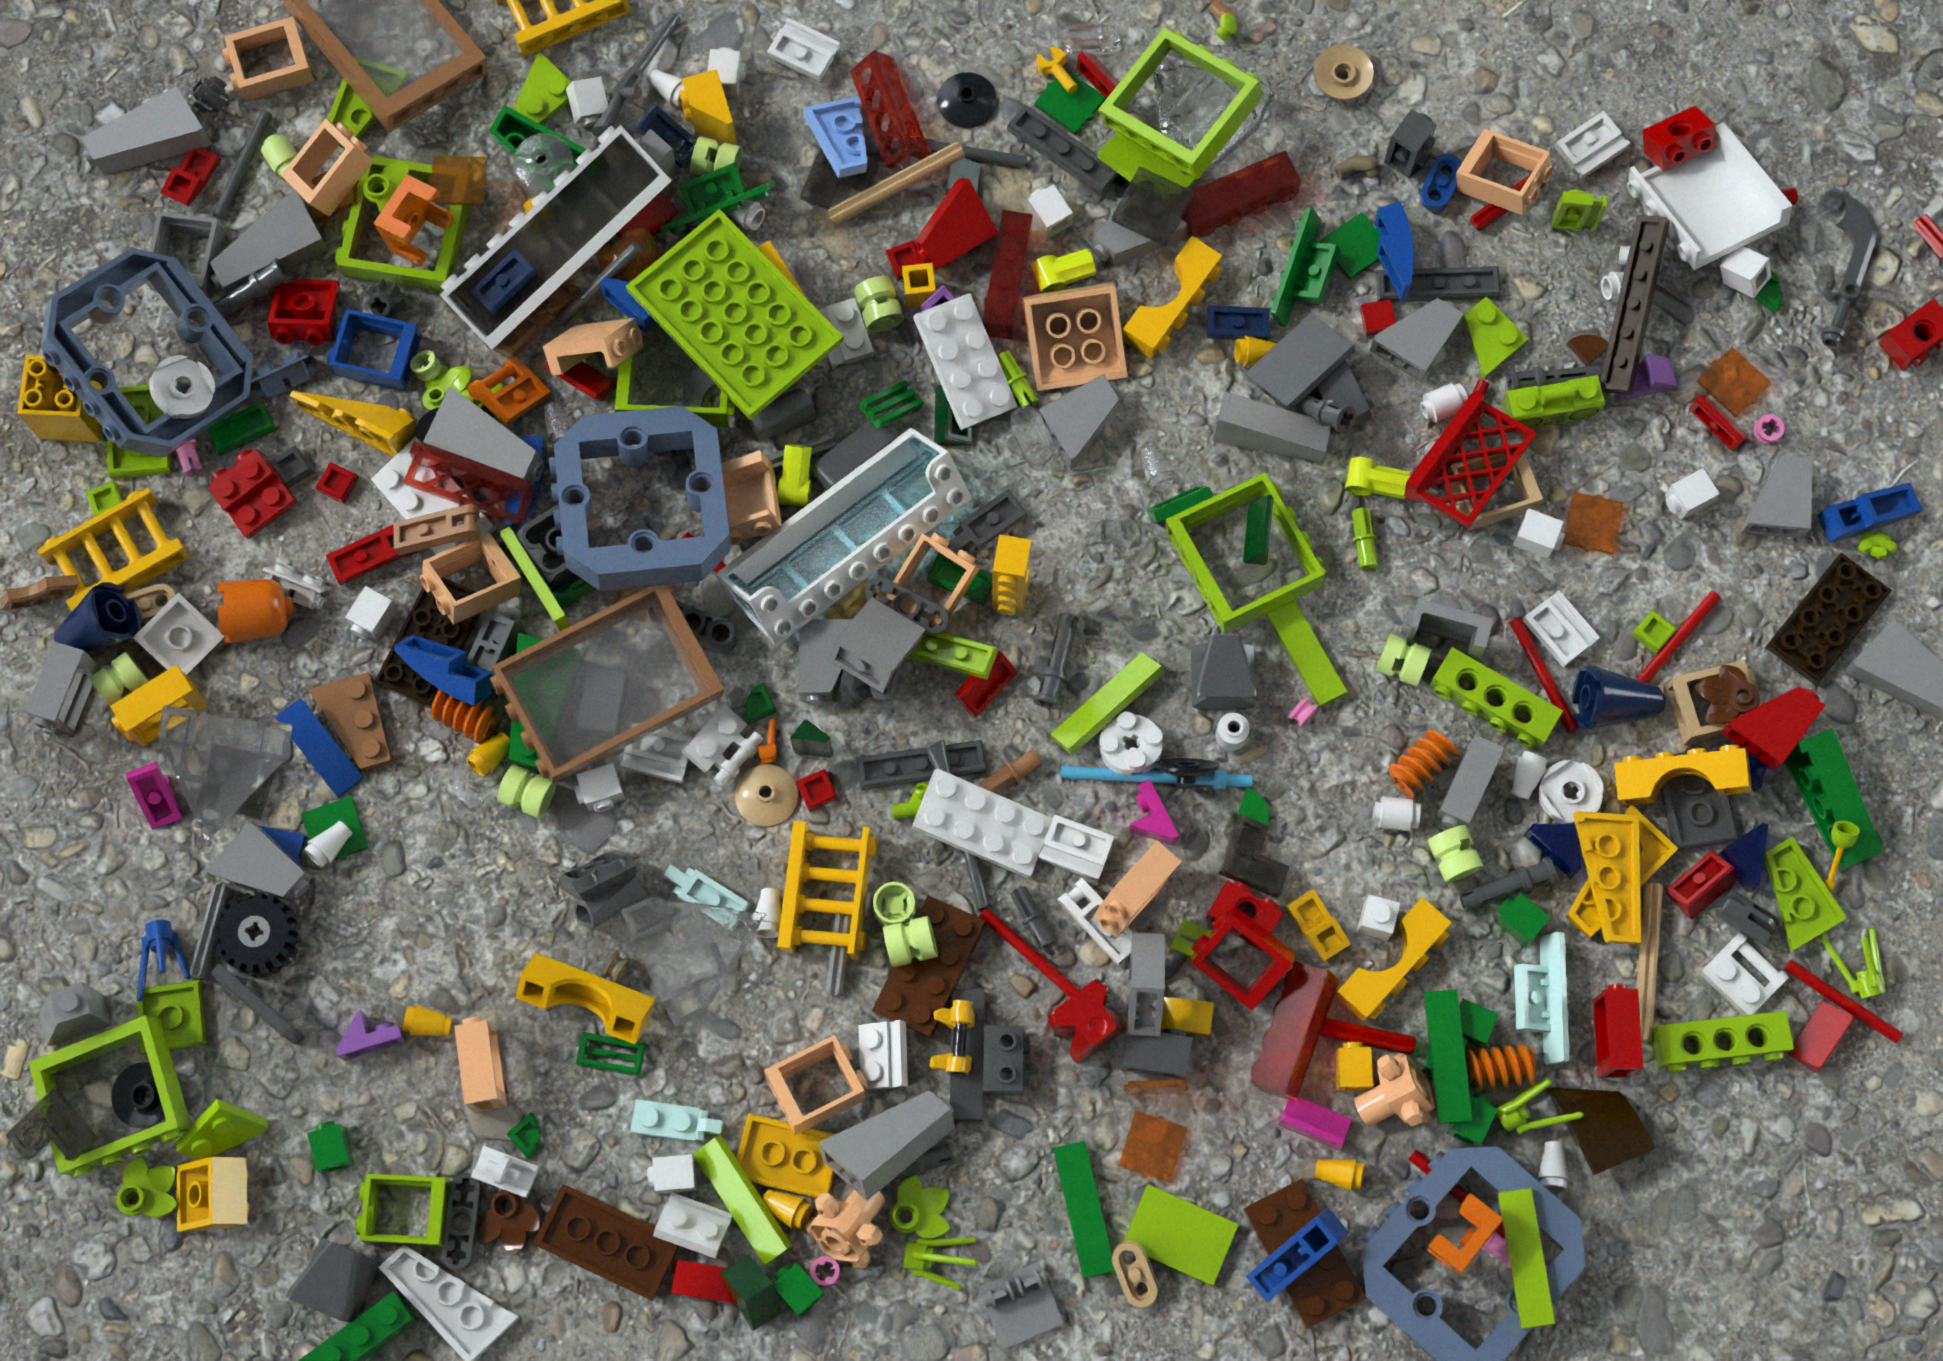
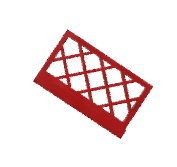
[1404,390,1537,528]

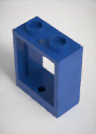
[327,308,422,391]

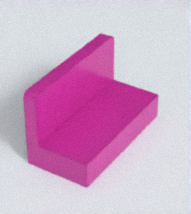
[1278,1093,1352,1151]

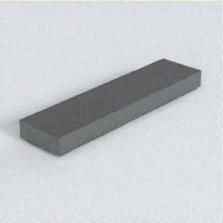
[1007,104,1120,197]
[1376,266,1501,302]
[856,740,986,790]
[950,989,984,1121]

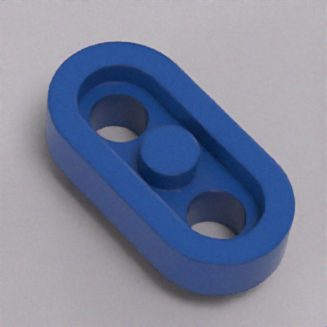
[1420,153,1462,212]

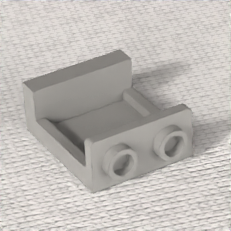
[828,597,926,693]
[1400,598,1494,662]

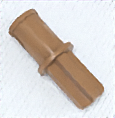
[981,749,1043,794]

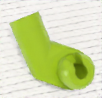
[892,783,928,820]

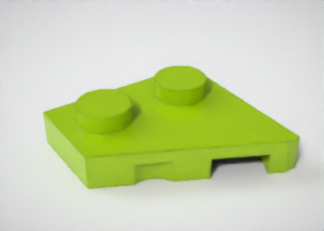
[1463,296,1529,379]
[175,1099,269,1160]

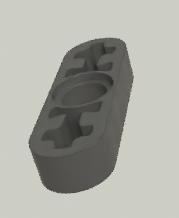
[865,577,951,634]
[441,1173,482,1271]

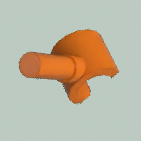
[758,719,778,764]

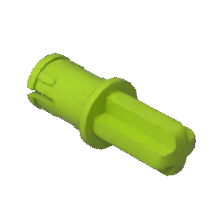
[997,350,1039,410]
[1352,507,1379,571]

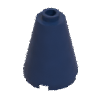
[54,582,141,652]
[1572,665,1666,729]

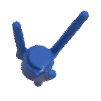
[136,920,191,1002]

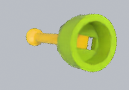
[1824,821,1860,892]

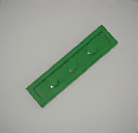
[1423,990,1473,1125]
[1053,1141,1115,1279]

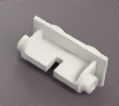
[263,563,332,610]

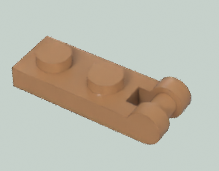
[394,504,480,555]

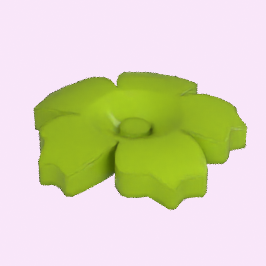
[1858,532,1897,560]

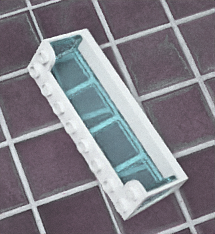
[716,428,972,647]

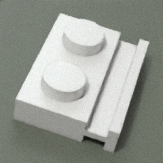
[767,17,840,82]
[1554,111,1630,180]
[819,297,874,369]
[1522,590,1600,668]
[620,723,693,784]
[1038,814,1115,881]
[858,1020,908,1091]
[653,1192,733,1259]

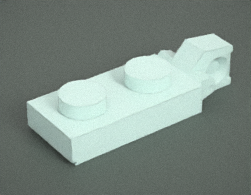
[663,864,750,932]
[630,1099,724,1142]

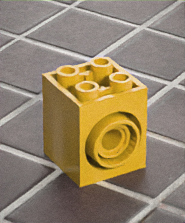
[17,355,103,442]

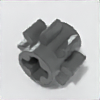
[191,75,229,114]
[365,279,405,318]

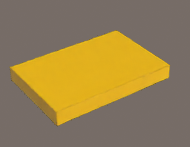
[736,1113,835,1199]

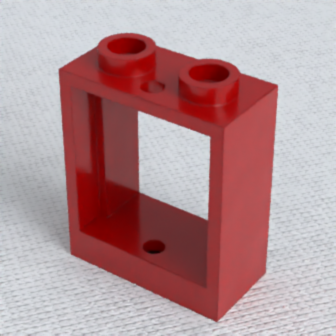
[1191,905,1295,1011]
[1592,984,1644,1078]

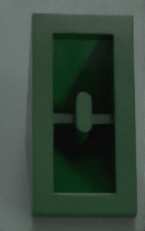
[720,1255,782,1331]

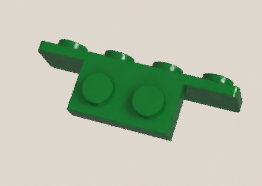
[659,162,776,235]
[1270,207,1341,327]

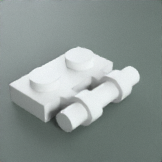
[681,704,763,786]

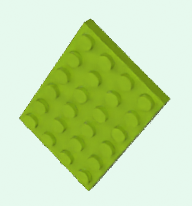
[626,209,844,420]

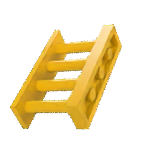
[495,0,631,58]
[37,487,191,611]
[777,821,878,960]

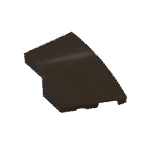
[1547,1087,1655,1176]

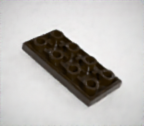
[1765,553,1892,686]
[374,577,481,709]

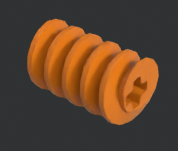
[431,689,503,745]
[1389,730,1459,799]
[1465,1044,1536,1091]

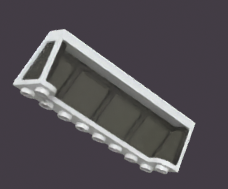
[440,125,672,350]

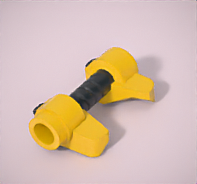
[929,1000,977,1075]

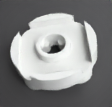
[149,355,215,419]
[1099,712,1163,776]
[1537,760,1604,826]

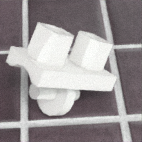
[471,1146,540,1198]

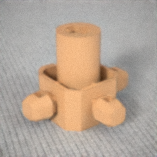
[1354,1053,1436,1127]
[805,1190,885,1269]

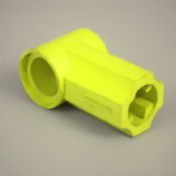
[1031,248,1096,293]
[777,444,812,507]
[1345,457,1410,499]

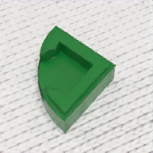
[1754,270,1782,313]
[744,682,777,725]
[1236,787,1269,829]
[506,1112,541,1159]

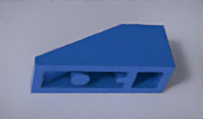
[1246,1207,1350,1302]

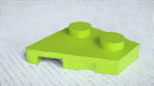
[514,52,571,126]

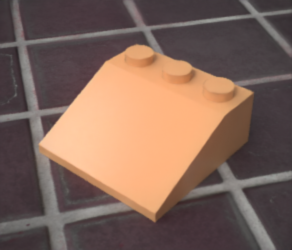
[1021,283,1128,391]

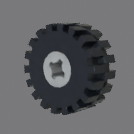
[213,892,302,977]

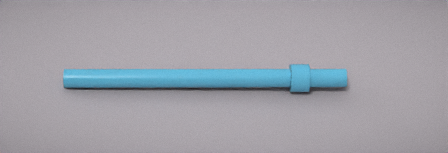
[1061,766,1252,790]

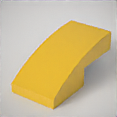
[1285,889,1351,961]
[1161,997,1214,1037]

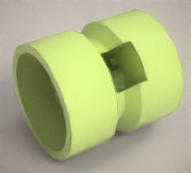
[690,136,742,176]
[854,276,904,333]
[1375,633,1432,687]
[89,651,149,706]
[497,764,556,819]
[1427,825,1484,883]
[873,882,916,927]
[883,916,938,968]

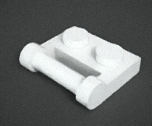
[1699,932,1789,1015]

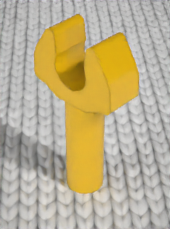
[1037,46,1078,94]

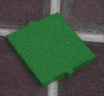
[1034,68,1106,135]
[1319,212,1380,280]
[301,796,369,861]

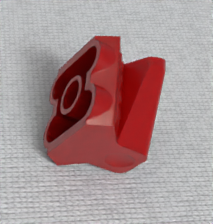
[1047,978,1127,1064]

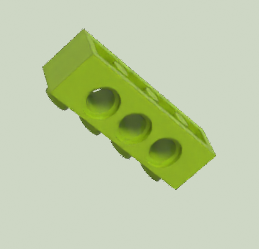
[1429,647,1563,750]
[1652,1010,1794,1073]

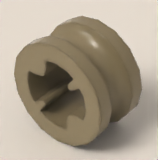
[601,951,631,984]

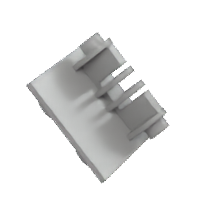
[978,1262,1064,1350]

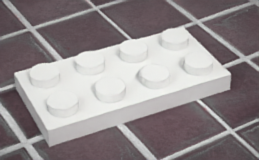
[913,293,1018,430]
[371,437,497,555]
[911,768,1053,878]

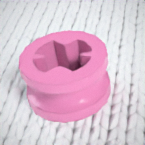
[1753,414,1785,444]
[1288,696,1319,728]
[810,1256,841,1287]

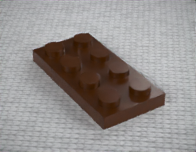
[872,895,987,1039]
[1243,1178,1366,1329]
[533,1184,680,1301]

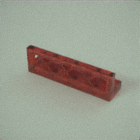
[850,50,930,169]
[403,441,535,525]

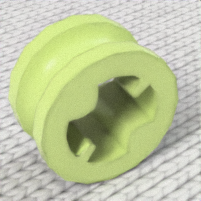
[410,350,442,381]

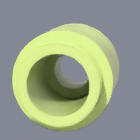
[261,134,298,181]

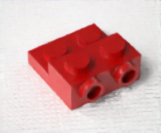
[267,279,340,345]
[207,449,298,539]

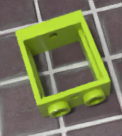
[356,1173,451,1247]

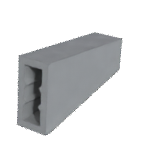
[81,86,212,176]
[210,190,328,294]
[423,387,544,489]
[1214,391,1335,463]
[1844,619,1943,721]
[819,1090,955,1200]

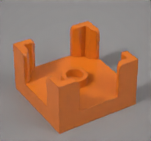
[373,174,454,267]
[1427,1193,1503,1277]

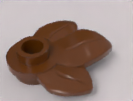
[1695,665,1760,724]
[478,1190,541,1256]

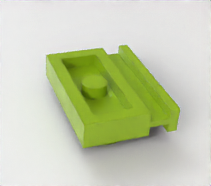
[1551,189,1608,232]

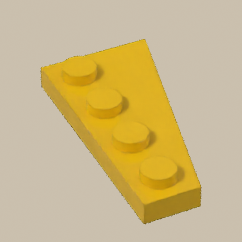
[1565,804,1678,939]
[1573,811,1641,945]

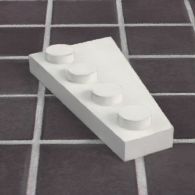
[378,1244,519,1361]

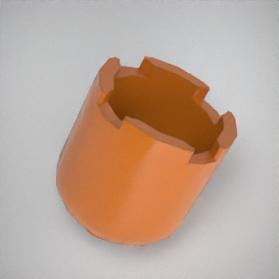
[217,579,294,644]

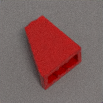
[914,178,998,270]
[1721,686,1826,771]

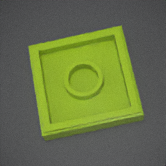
[135,980,208,1055]

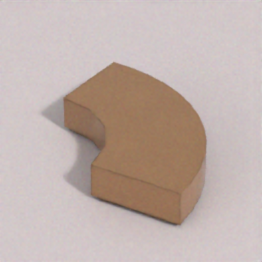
[0,575,79,611]

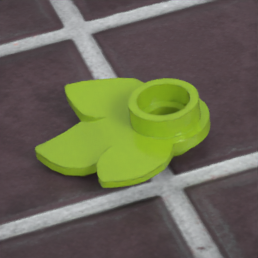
[363,162,409,213]
[422,365,476,411]
[116,1156,178,1218]
[889,1175,950,1239]

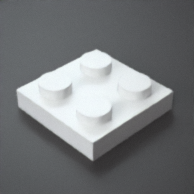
[133,593,225,675]

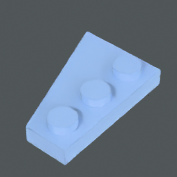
[803,96,867,178]

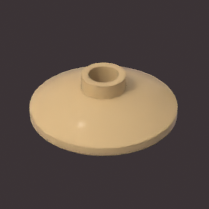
[1313,44,1374,100]
[735,764,798,827]

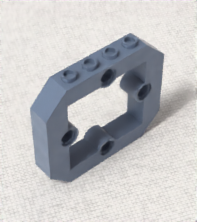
[41,248,254,457]
[549,406,731,591]
[1362,1146,1585,1361]

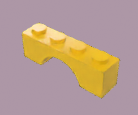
[1122,236,1223,360]
[992,534,1031,616]
[1614,745,1752,807]
[1334,897,1452,1022]
[515,952,656,1045]

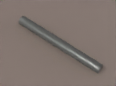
[213,110,272,220]
[556,242,642,326]

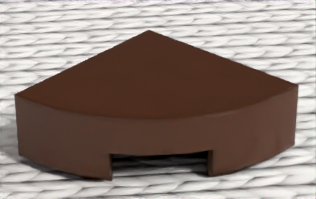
[1567,334,1609,366]

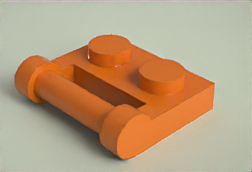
[468,357,551,426]

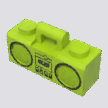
[1501,375,1605,428]

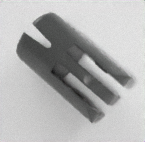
[1716,890,1781,946]

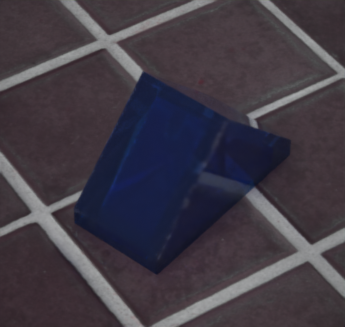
[1719,823,1769,892]
[1524,824,1581,879]

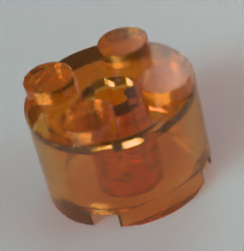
[596,228,663,283]

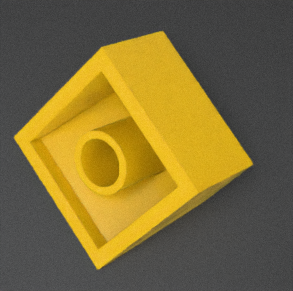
[679,69,737,145]
[176,1157,249,1232]

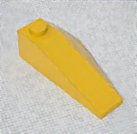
[289,391,417,457]

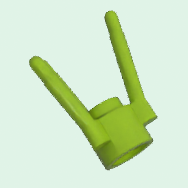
[1819,928,1886,999]
[1497,1077,1584,1134]
[904,1237,978,1290]

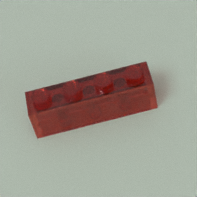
[1174,150,1302,239]
[982,210,1033,340]
[1250,961,1339,1101]

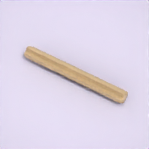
[827,142,965,225]
[1636,882,1663,1042]

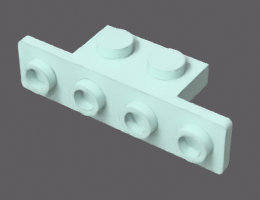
[1514,932,1570,1065]

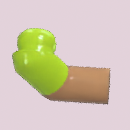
[1208,0,1237,41]

